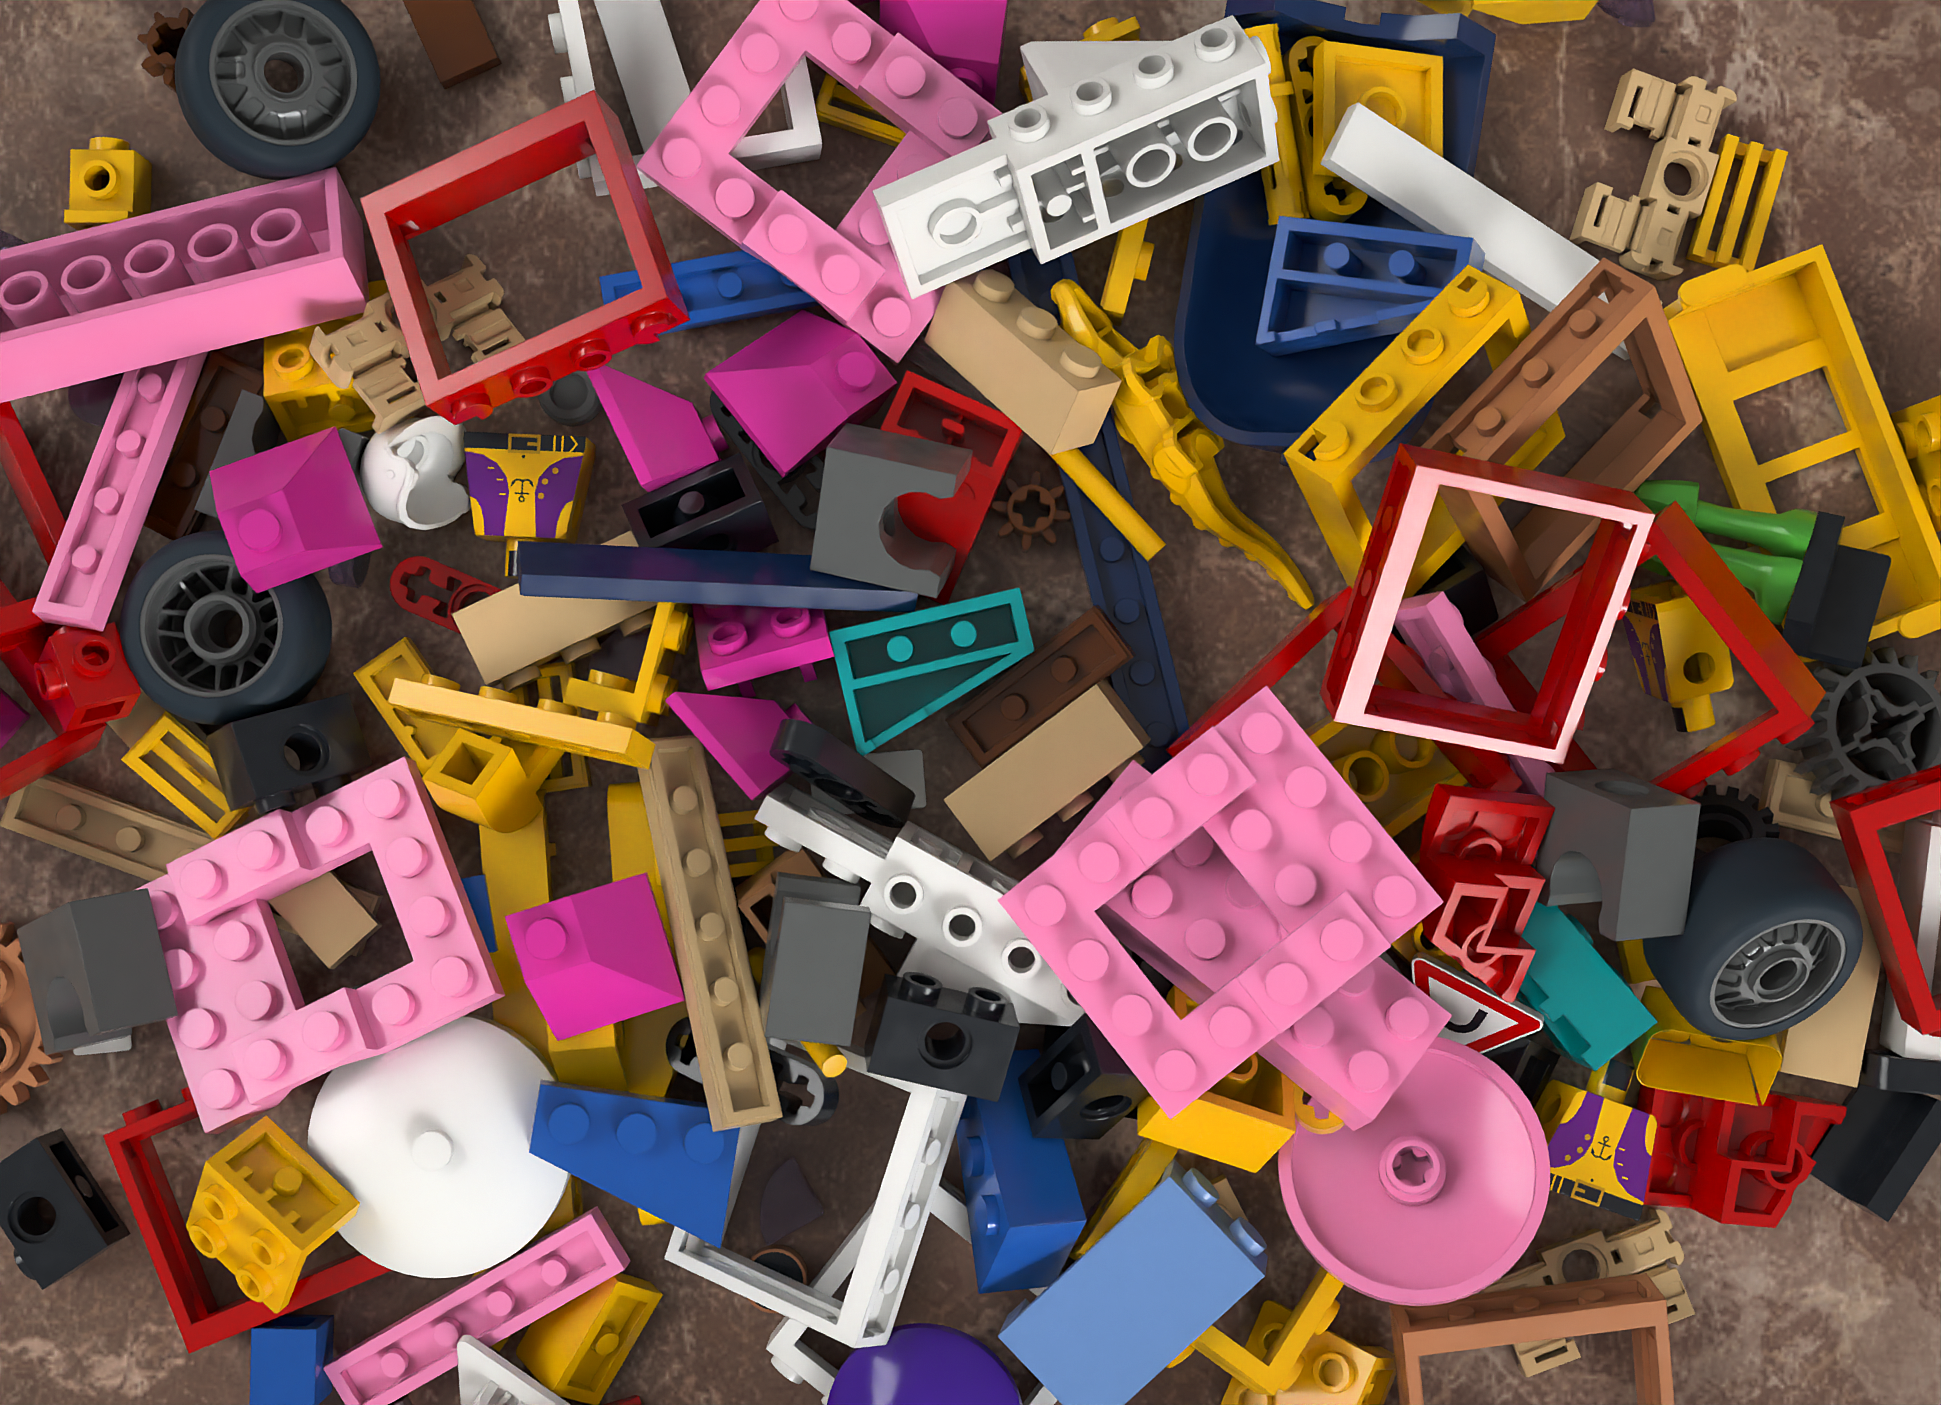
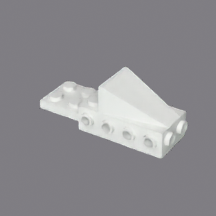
[873,15,1280,299]
[754,782,1132,1026]

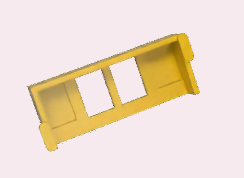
[1663,245,1941,663]

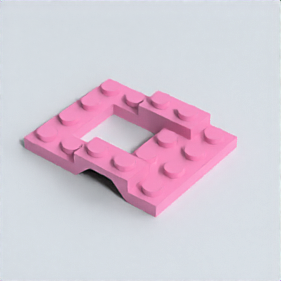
[636,0,1002,366]
[998,685,1443,1120]
[135,756,505,1134]

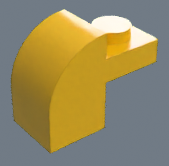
[422,728,565,833]

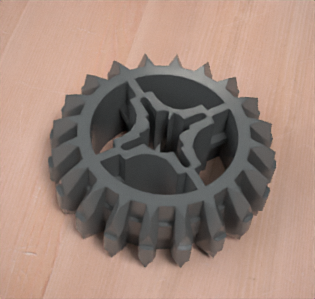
[1785,646,1941,809]

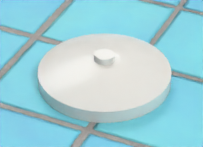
[307,1014,571,1278]

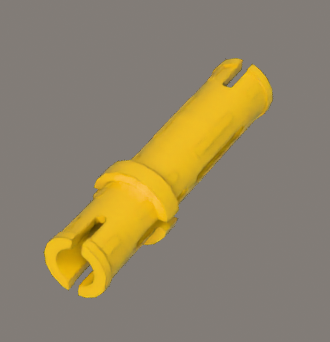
[1243,23,1310,225]

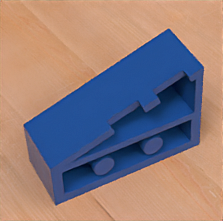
[1255,216,1485,357]
[956,1049,1087,1294]
[529,1079,740,1248]

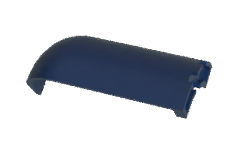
[1174,0,1496,467]

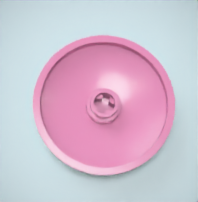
[1278,1037,1550,1306]

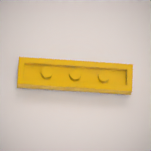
[387,674,656,770]

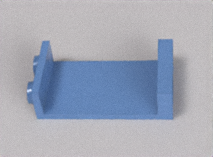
[998,1160,1268,1405]

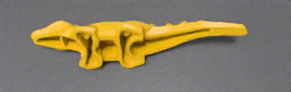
[1051,278,1314,610]

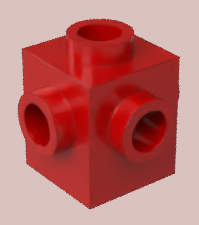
[34,622,141,732]

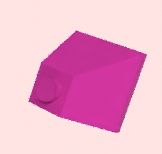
[879,0,1009,105]
[704,310,897,478]
[586,365,729,493]
[209,426,383,593]
[665,692,815,801]
[505,872,685,1041]

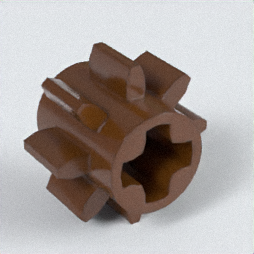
[137,8,194,93]
[991,471,1071,553]

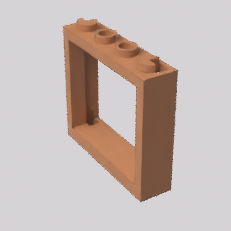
[1421,257,1703,602]
[1389,1273,1675,1405]

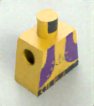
[463,431,596,579]
[1622,578,1734,732]
[1534,1059,1657,1221]

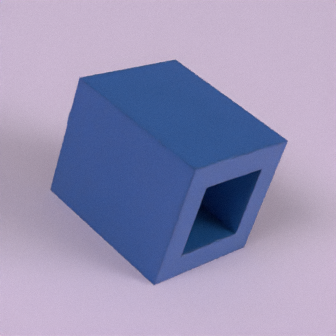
[249,1314,334,1405]

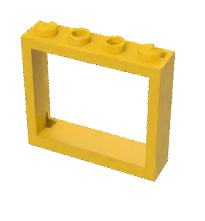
[1283,265,1566,601]
[1069,1137,1344,1396]

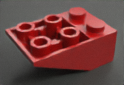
[880,370,1024,605]

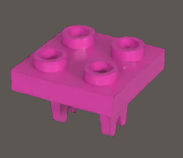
[692,603,834,698]

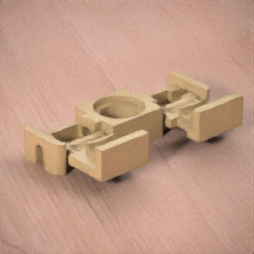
[1569,68,1737,281]
[309,254,526,434]
[1480,1208,1695,1377]

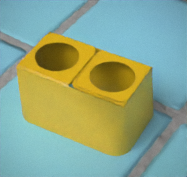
[1630,985,1782,1106]

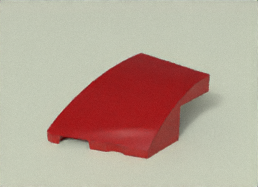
[1419,783,1555,1002]
[1637,1084,1847,1228]

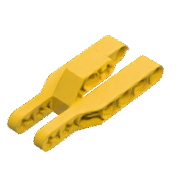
[479,782,689,1233]

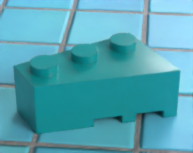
[829,587,1035,756]
[1516,864,1658,1071]

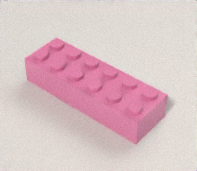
[0,167,370,403]
[1055,760,1453,1131]

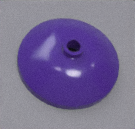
[827,1323,1022,1405]

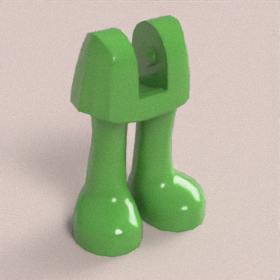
[1633,480,1817,625]

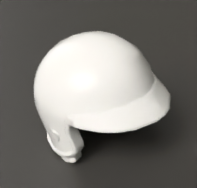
[360,416,471,530]

